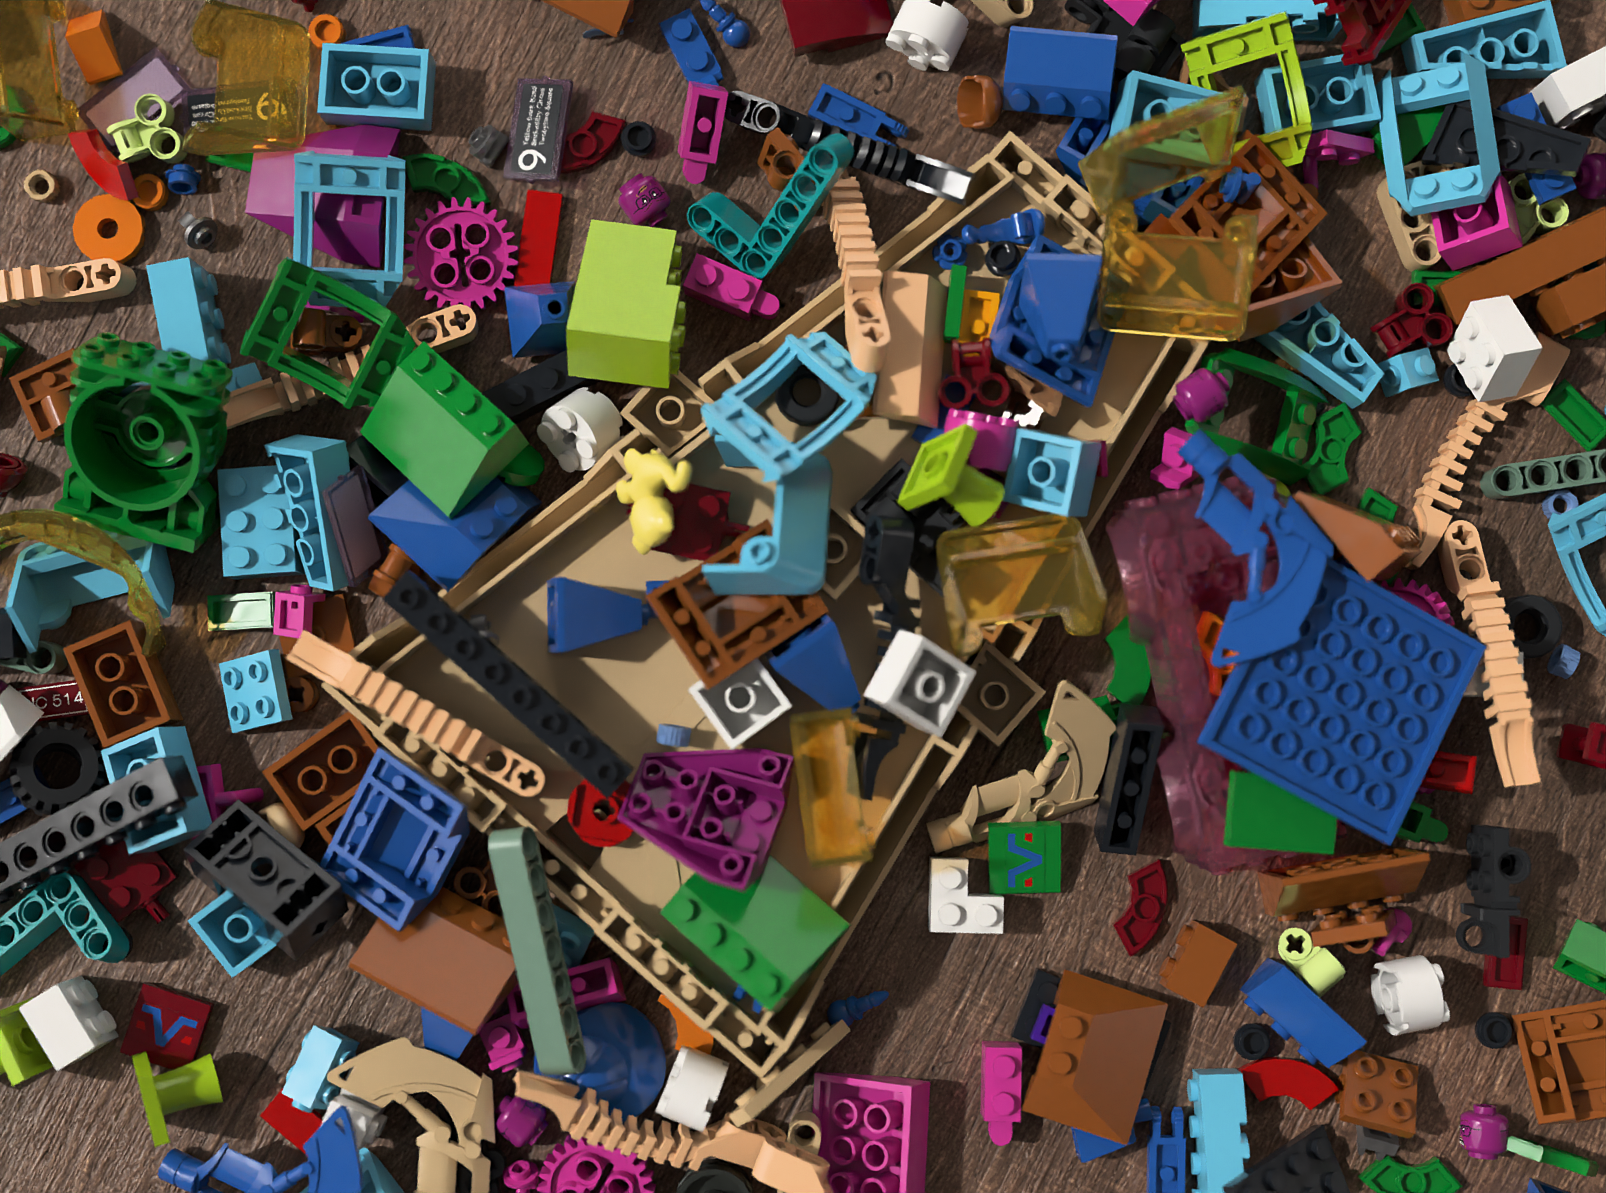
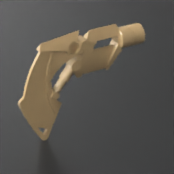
[926,680,1116,854]
[327,1037,495,1193]

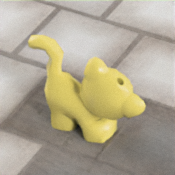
[616,448,692,555]

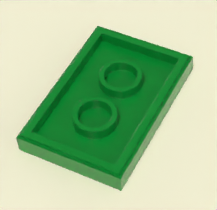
[1223,771,1337,855]

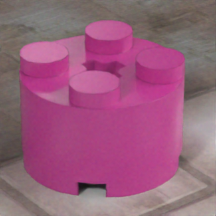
[943,409,1019,471]

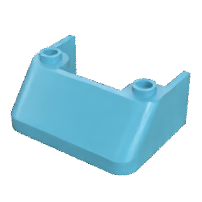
[702,435,833,595]
[5,528,175,653]

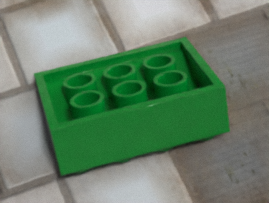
[360,341,529,520]
[660,855,851,1012]

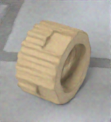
[24,169,60,203]

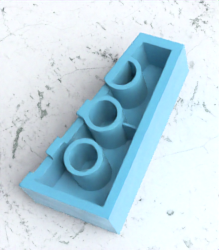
[1401,0,1567,79]
[1253,302,1384,409]
[1187,1068,1250,1193]

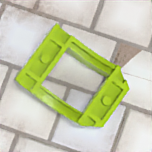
[1181,11,1313,168]

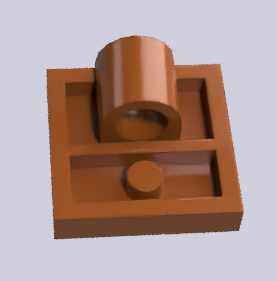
[757,127,816,211]
[9,348,79,443]
[1310,905,1397,954]
[1335,1050,1418,1139]

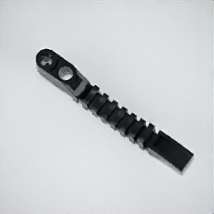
[724,91,976,206]
[848,515,922,801]

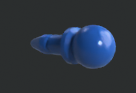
[699,0,750,48]
[827,991,889,1027]

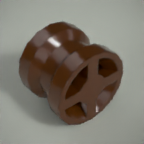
[285,677,320,713]

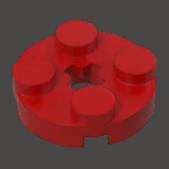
[567,779,634,847]

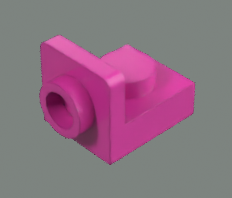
[1150,427,1199,489]
[273,584,326,639]
[479,1012,529,1072]

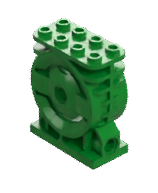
[54,332,233,553]

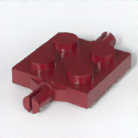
[626,483,750,561]
[74,823,179,924]

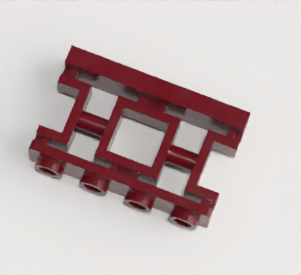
[1313,0,1413,66]

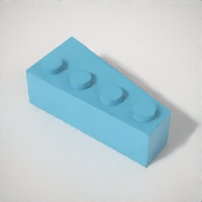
[1193,0,1343,41]
[264,434,366,591]

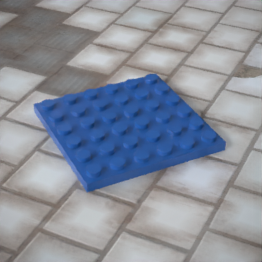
[1196,556,1487,845]

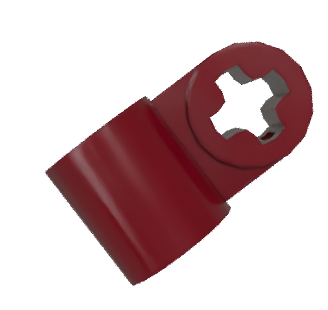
[1370,283,1453,358]
[938,337,1009,409]

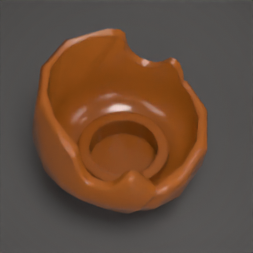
[956,75,1003,129]

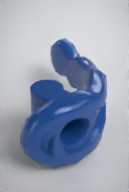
[962,208,1046,245]

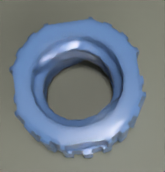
[1542,489,1579,519]
[1547,644,1580,679]
[657,723,691,747]

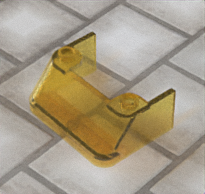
[788,707,876,869]

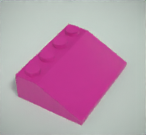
[811,1072,930,1193]

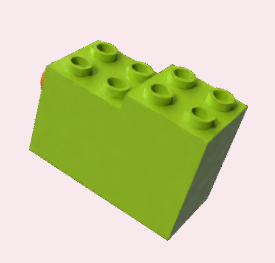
[566,219,686,389]

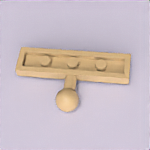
[728,1019,851,1127]

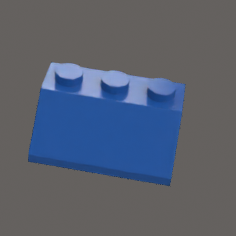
[1003,26,1118,120]
[1240,958,1367,1068]

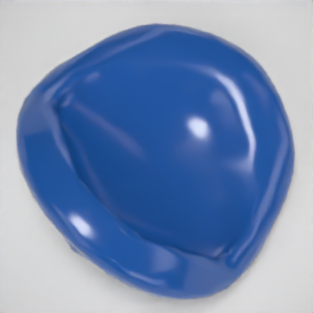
[533,1002,666,1125]

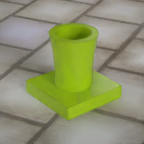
[897,423,1005,527]
[0,997,54,1086]
[132,1051,223,1147]

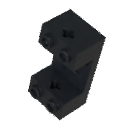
[183,799,349,961]

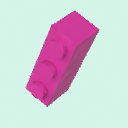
[507,957,626,1029]

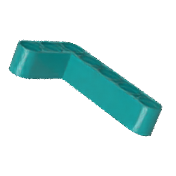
[687,133,853,279]
[0,872,129,977]

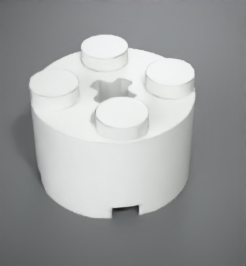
[885,0,969,71]
[537,387,624,473]
[1371,955,1450,1035]
[655,1045,729,1132]

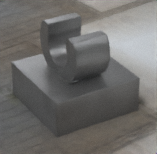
[1356,1125,1400,1161]

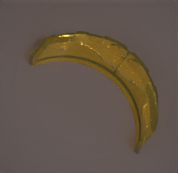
[0,509,166,657]

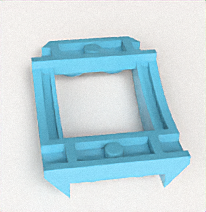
[1375,53,1501,216]
[293,150,406,307]
[701,332,877,483]
[1548,493,1606,637]

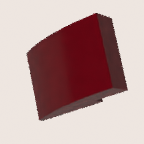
[779,0,893,57]

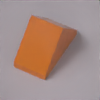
[65,10,123,85]

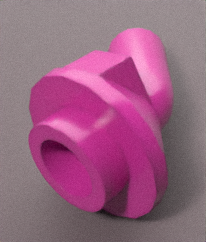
[1372,908,1412,956]
[502,1160,539,1193]

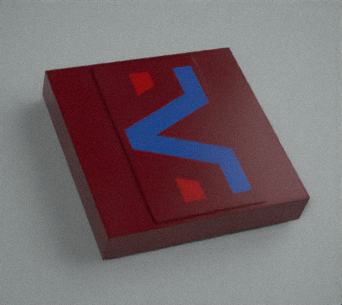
[120,982,214,1070]

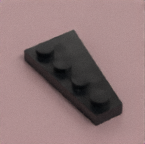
[1422,100,1591,177]

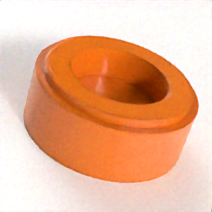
[309,14,346,51]
[132,174,169,211]

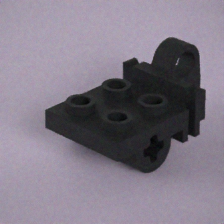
[1064,0,1187,82]
[851,458,968,598]
[1456,825,1531,958]

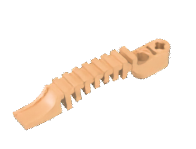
[821,169,890,373]
[0,258,136,309]
[223,304,479,430]
[1405,332,1570,570]
[1437,520,1541,788]
[286,630,545,798]
[514,1071,787,1171]
[752,1137,833,1193]

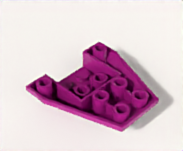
[245,124,401,269]
[617,748,794,892]

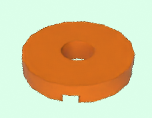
[73,194,146,264]

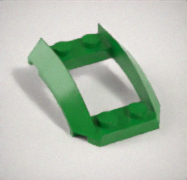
[240,257,416,409]
[1185,348,1329,486]

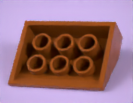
[1184,236,1343,342]
[1293,492,1422,582]
[1257,847,1430,921]
[348,887,519,1036]

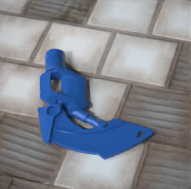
[1177,429,1333,667]
[158,1105,364,1193]

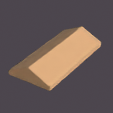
[872,270,948,428]

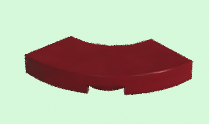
[550,111,627,174]
[1112,859,1168,957]

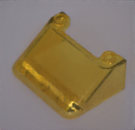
[0,0,79,141]
[183,0,311,156]
[1078,86,1245,218]
[1096,204,1258,341]
[936,514,1107,658]

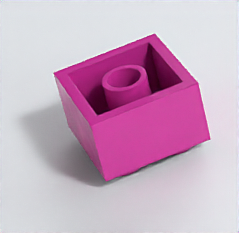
[1431,173,1523,271]

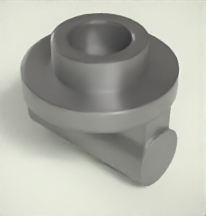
[469,125,509,168]

